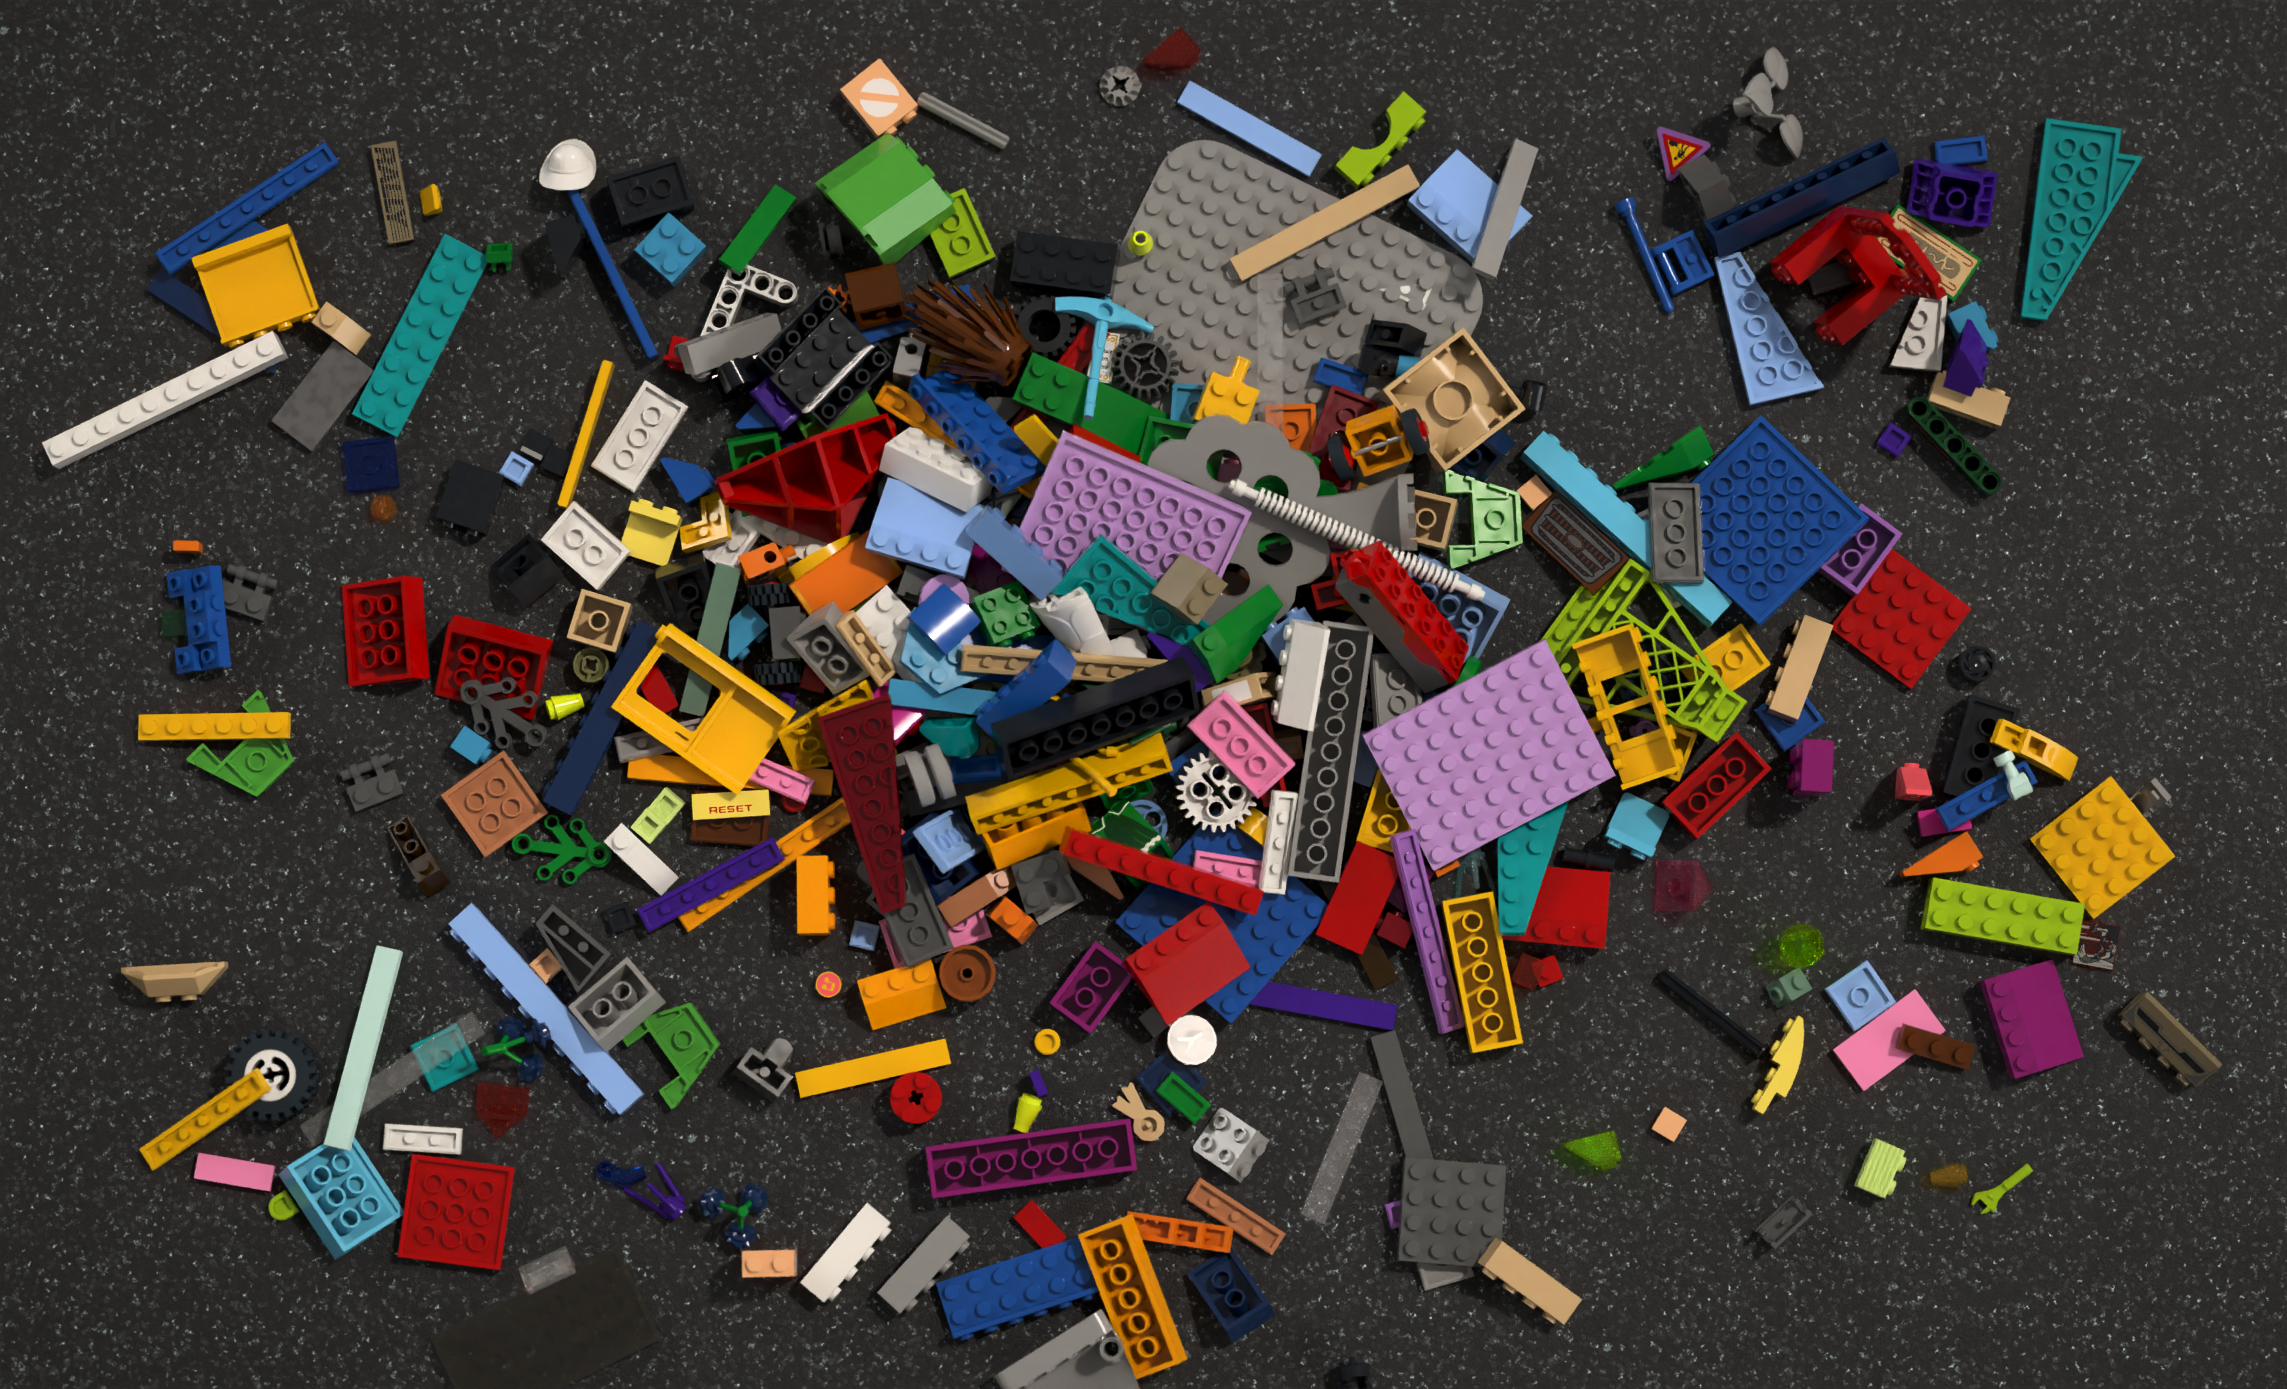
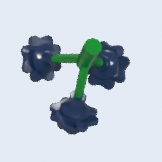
[481,1016,551,1082]
[699,1183,769,1249]

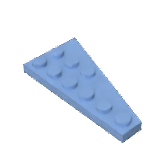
[1714,252,1824,406]

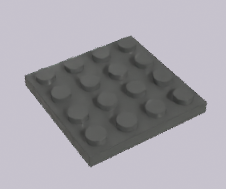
[1397,1157,1506,1268]

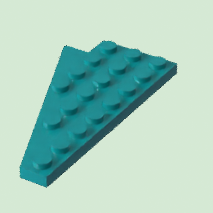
[2020,118,2142,321]

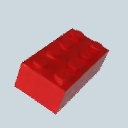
[1659,731,1772,841]

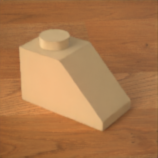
[312,301,372,356]

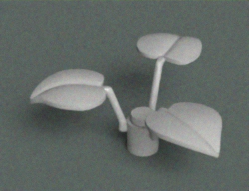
[1733,47,1803,160]

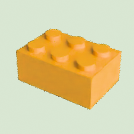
[797,856,835,936]

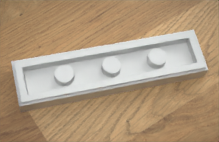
[1258,790,1299,894]

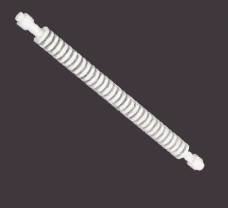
[1228,479,1486,601]

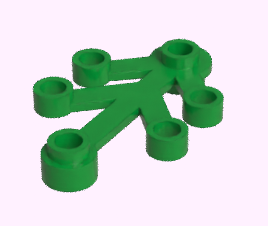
[512,815,612,885]

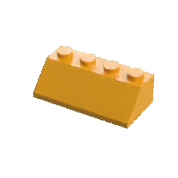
[980,801,1092,870]

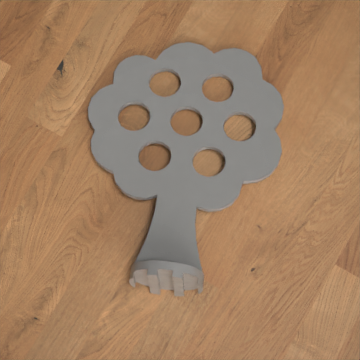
[1148,414,1417,625]

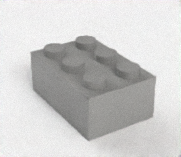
[568,957,666,1052]

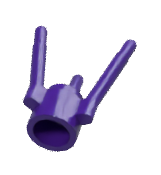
[623,1163,687,1221]

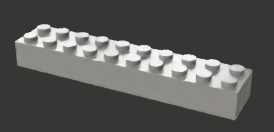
[1288,621,1374,883]

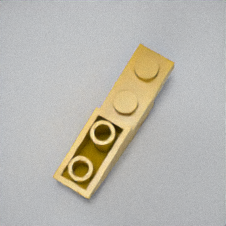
[1990,719,2078,781]

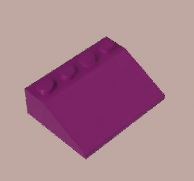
[1979,959,2084,1079]

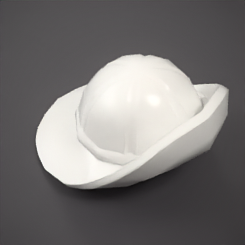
[539,139,596,191]

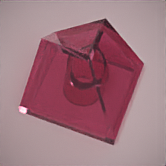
[1654,860,1714,912]

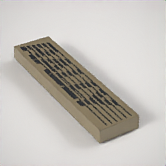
[371,141,415,245]

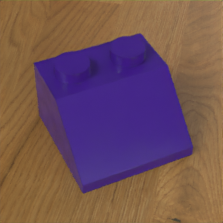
[1943,319,1989,397]

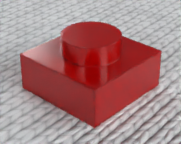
[1530,955,1564,988]

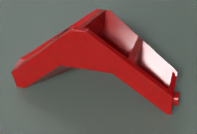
[714,413,897,544]

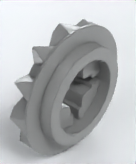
[1100,65,1140,106]

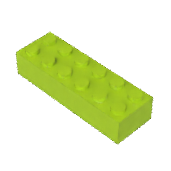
[1921,878,2085,956]

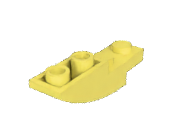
[1751,1016,1804,1115]

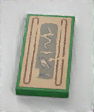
[1877,204,1982,303]

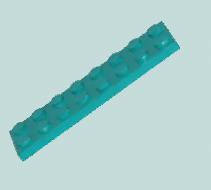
[352,234,487,438]

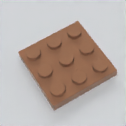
[441,750,549,858]

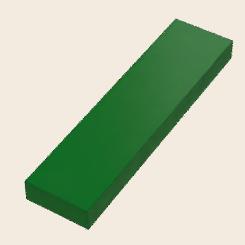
[719,184,796,276]

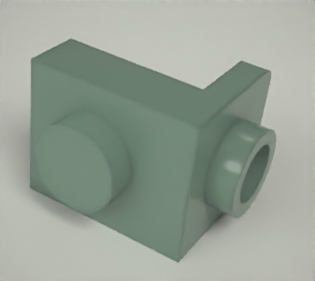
[1766,967,1812,1008]

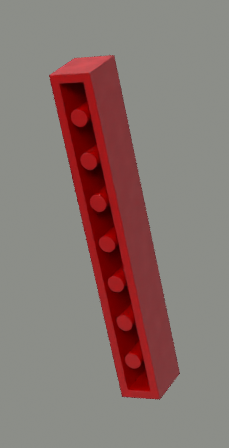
[1058,826,1264,916]

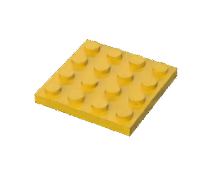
[2030,776,2175,919]

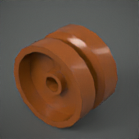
[939,945,996,1002]

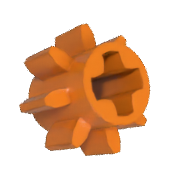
[828,284,852,315]

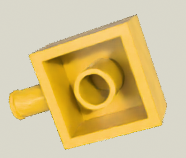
[1190,356,1260,424]

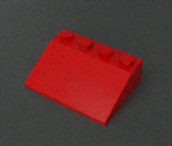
[342,576,430,687]
[434,615,553,720]
[1502,866,1610,949]
[1123,901,1251,1026]

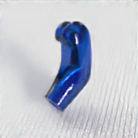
[597,1160,647,1187]

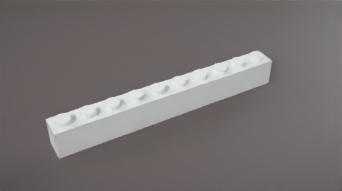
[42,331,288,469]

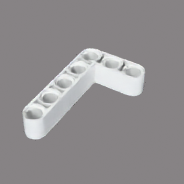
[691,265,798,382]

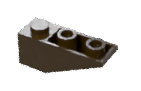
[387,814,450,896]

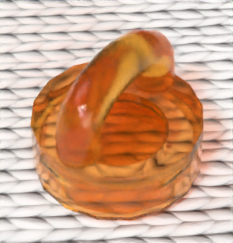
[370,495,397,521]

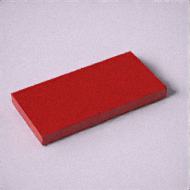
[1315,840,1399,955]

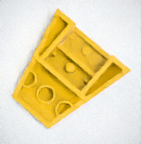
[777,680,898,771]

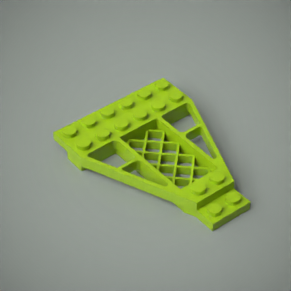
[1540,558,1747,744]

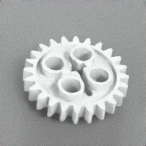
[1175,749,1257,832]

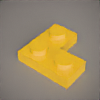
[679,492,732,554]

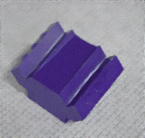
[1907,158,1998,227]

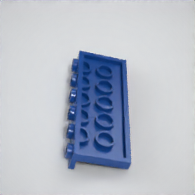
[908,370,1046,494]
[936,1237,1099,1341]

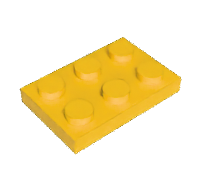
[1680,623,1771,691]

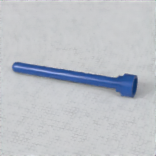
[1615,197,1674,313]

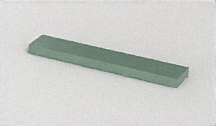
[679,562,741,717]

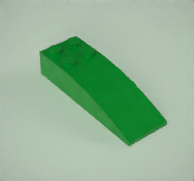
[1010,352,1170,456]

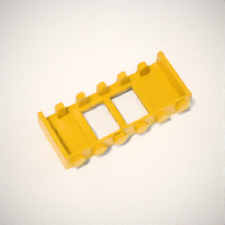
[1572,623,1685,790]

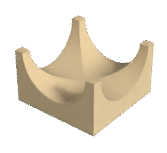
[1376,327,1525,474]

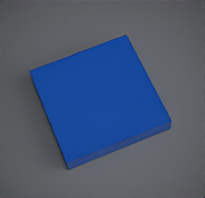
[1754,697,1825,752]

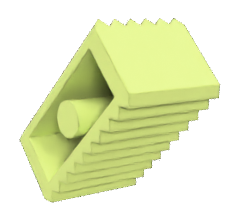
[1854,1139,1906,1198]

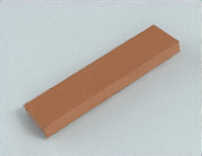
[1186,1178,1286,1255]

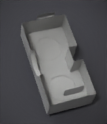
[2130,778,2172,818]

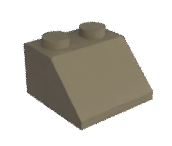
[1150,553,1228,625]

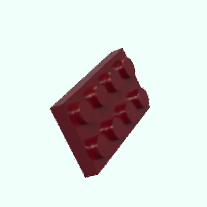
[1308,384,1379,493]

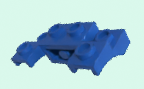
[167,565,231,674]

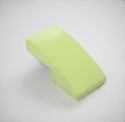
[631,787,686,844]

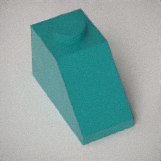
[919,717,980,759]

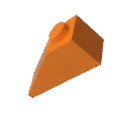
[1899,831,1983,878]

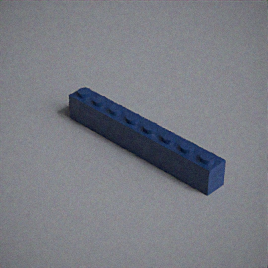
[1703,137,1900,258]
[542,620,658,817]

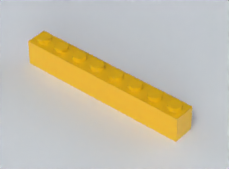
[965,732,1173,835]

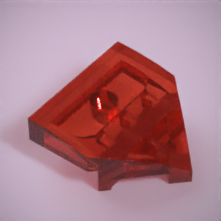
[476,1081,531,1139]

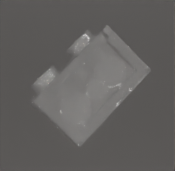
[519,1246,576,1295]

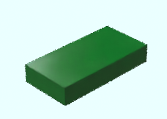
[1156,1071,1211,1124]

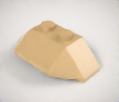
[121,961,228,1002]

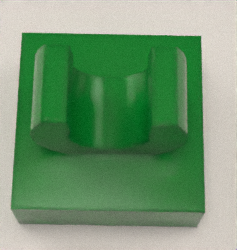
[486,243,514,272]

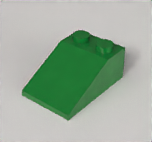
[1139,416,1224,480]
[726,429,781,517]

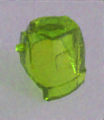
[1779,924,1825,968]

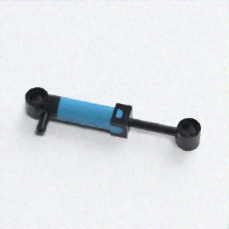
[1357,345,1548,411]

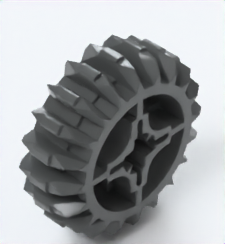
[1111,332,1180,401]

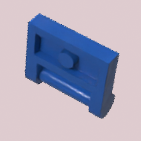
[1651,230,1714,296]

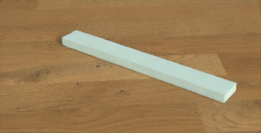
[324,946,403,1151]

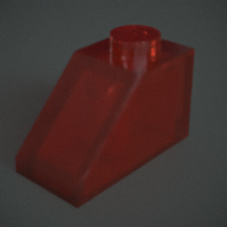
[1142,27,1201,71]

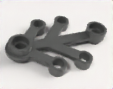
[460,677,548,749]

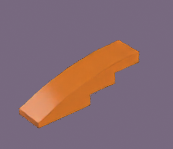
[1127,1211,1234,1253]

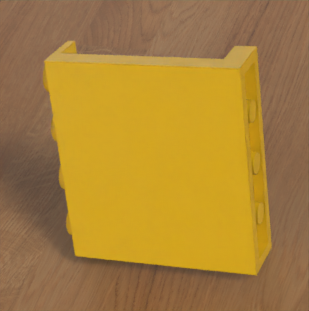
[191,224,320,349]

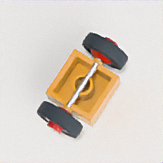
[1327,404,1430,482]

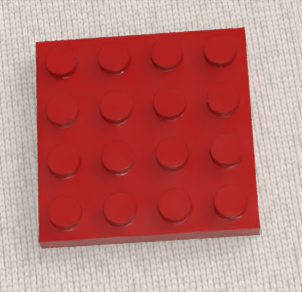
[1831,549,1972,690]
[398,1154,515,1270]

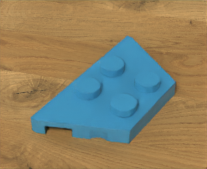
[899,607,988,696]

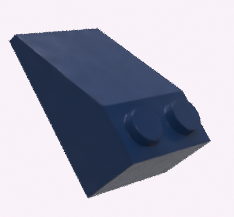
[1187,1248,1275,1343]

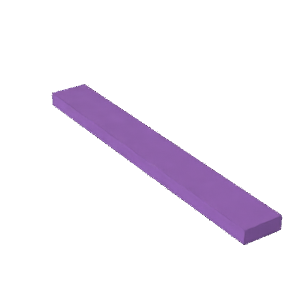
[1389,829,1465,1034]

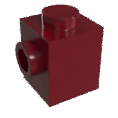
[1374,910,1413,949]

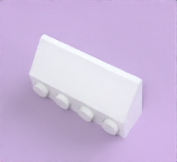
[1271,618,1330,731]

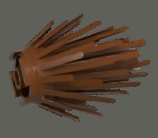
[901,277,1033,387]

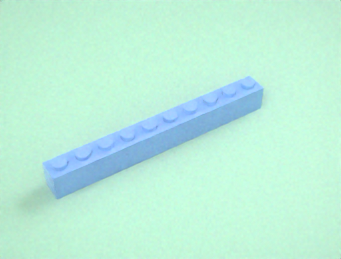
[449,903,645,1115]

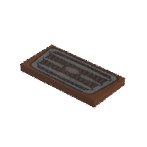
[1522,491,1629,596]

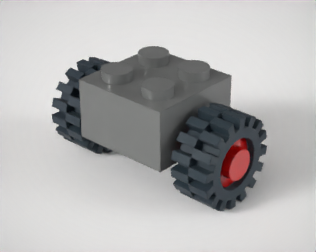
[747,582,807,685]

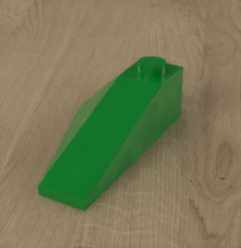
[1612,426,1714,491]
[1186,584,1283,684]

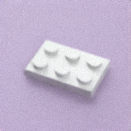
[541,501,632,590]

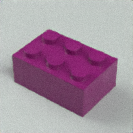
[1787,739,1834,798]
[1049,941,1132,1034]

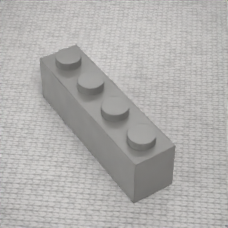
[677,313,781,378]
[877,1216,970,1313]

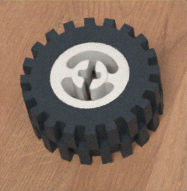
[225,1030,321,1121]

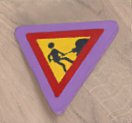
[1657,126,1710,181]

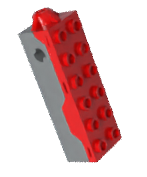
[1335,540,1469,693]

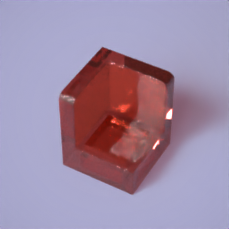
[1510,952,1545,992]

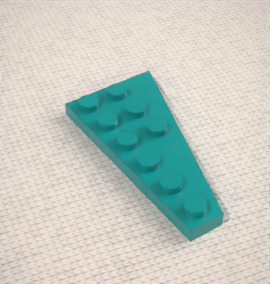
[1051,533,1211,647]
[1497,800,1569,936]

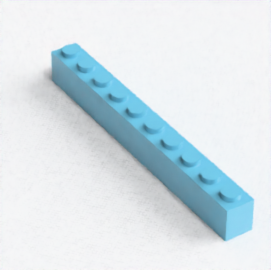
[1520,431,1733,629]

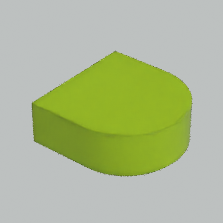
[269,1190,300,1220]

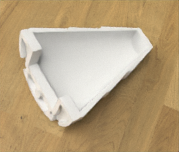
[1029,587,1116,685]

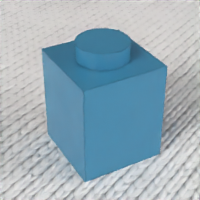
[450,726,493,765]

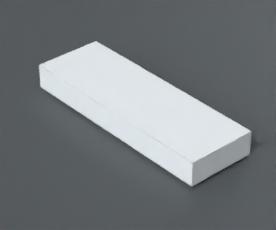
[383,1124,463,1154]

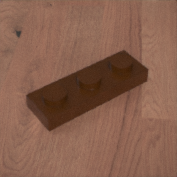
[1895,1023,1976,1070]

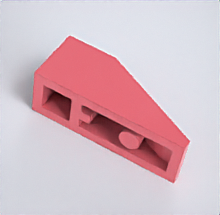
[1895,763,1932,801]

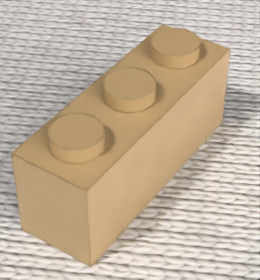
[1927,371,2011,429]

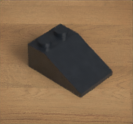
[655,552,729,641]

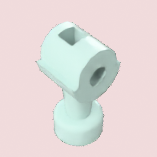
[1993,749,2033,801]

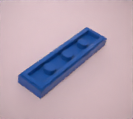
[1935,760,2037,831]

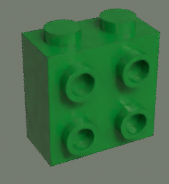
[969,580,1040,648]

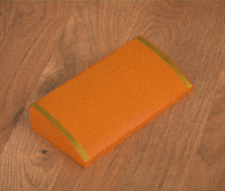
[788,528,904,616]

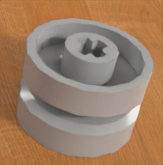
[903,743,956,808]

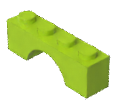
[1334,91,1426,189]

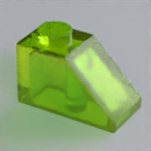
[1562,1130,1622,1170]

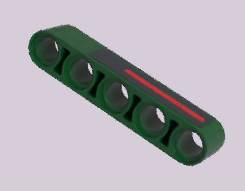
[1905,397,2002,496]

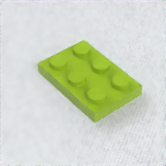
[930,188,996,278]

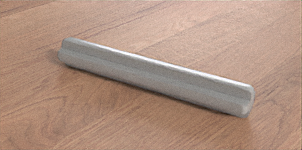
[917,92,1009,149]

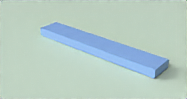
[1177,81,1322,177]

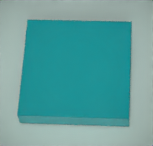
[410,1023,480,1092]

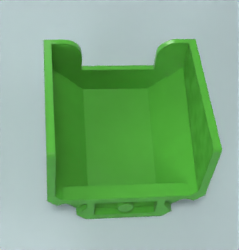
[815,133,956,265]

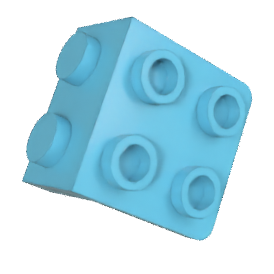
[1603,793,1669,861]

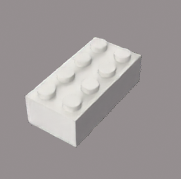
[879,427,993,512]
[855,585,923,683]

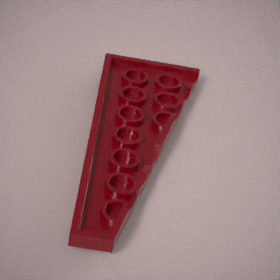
[817,694,907,914]

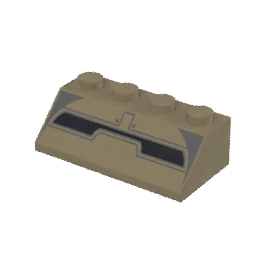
[2117,992,2222,1087]

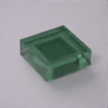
[161,610,187,637]

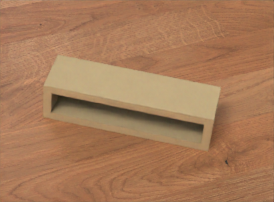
[1765,615,1834,723]
[1477,1237,1582,1325]

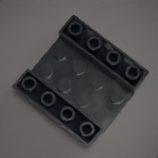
[756,286,895,430]

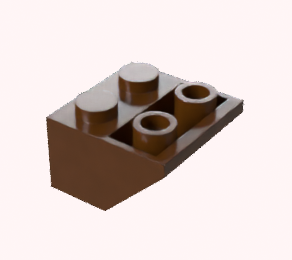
[845,262,909,330]

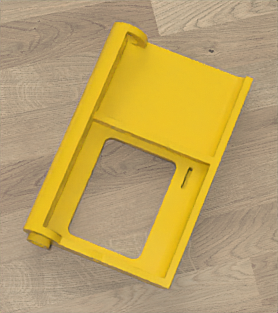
[611,623,796,795]

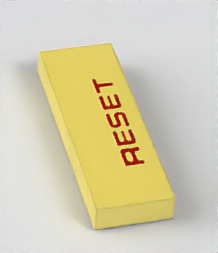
[692,789,770,820]

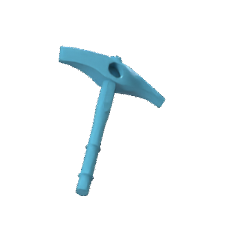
[1055,296,1154,420]

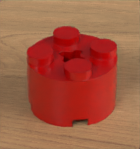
[890,1072,942,1124]

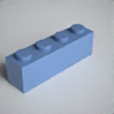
[966,504,1063,601]

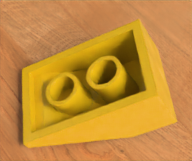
[1356,767,1411,853]

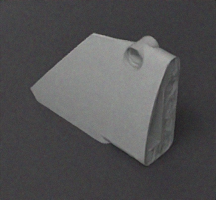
[994,1309,1140,1389]

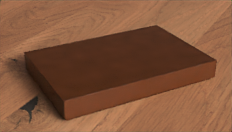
[690,790,772,847]

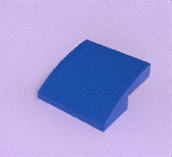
[907,583,981,656]

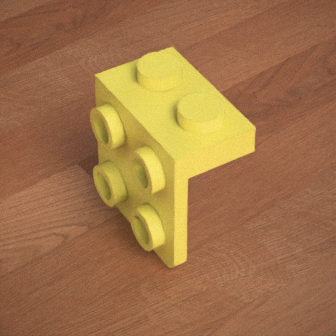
[621,499,682,566]

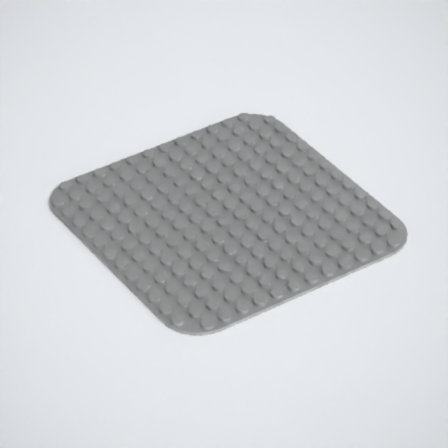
[1044,140,1483,577]

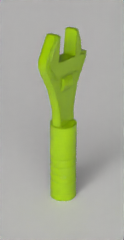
[1971,1163,2033,1214]

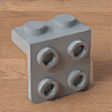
[1193,1108,1270,1183]

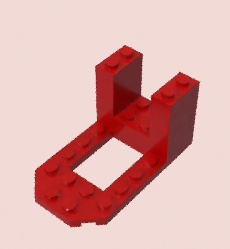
[1769,206,1947,345]

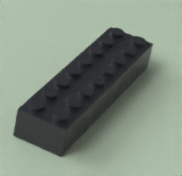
[991,656,1200,780]

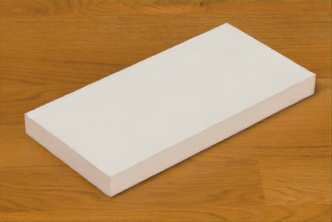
[591,380,689,493]

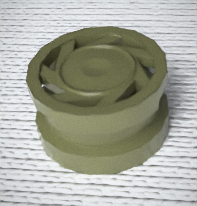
[573,647,610,684]

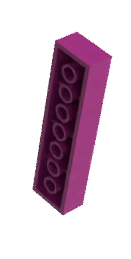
[926,1119,1137,1198]

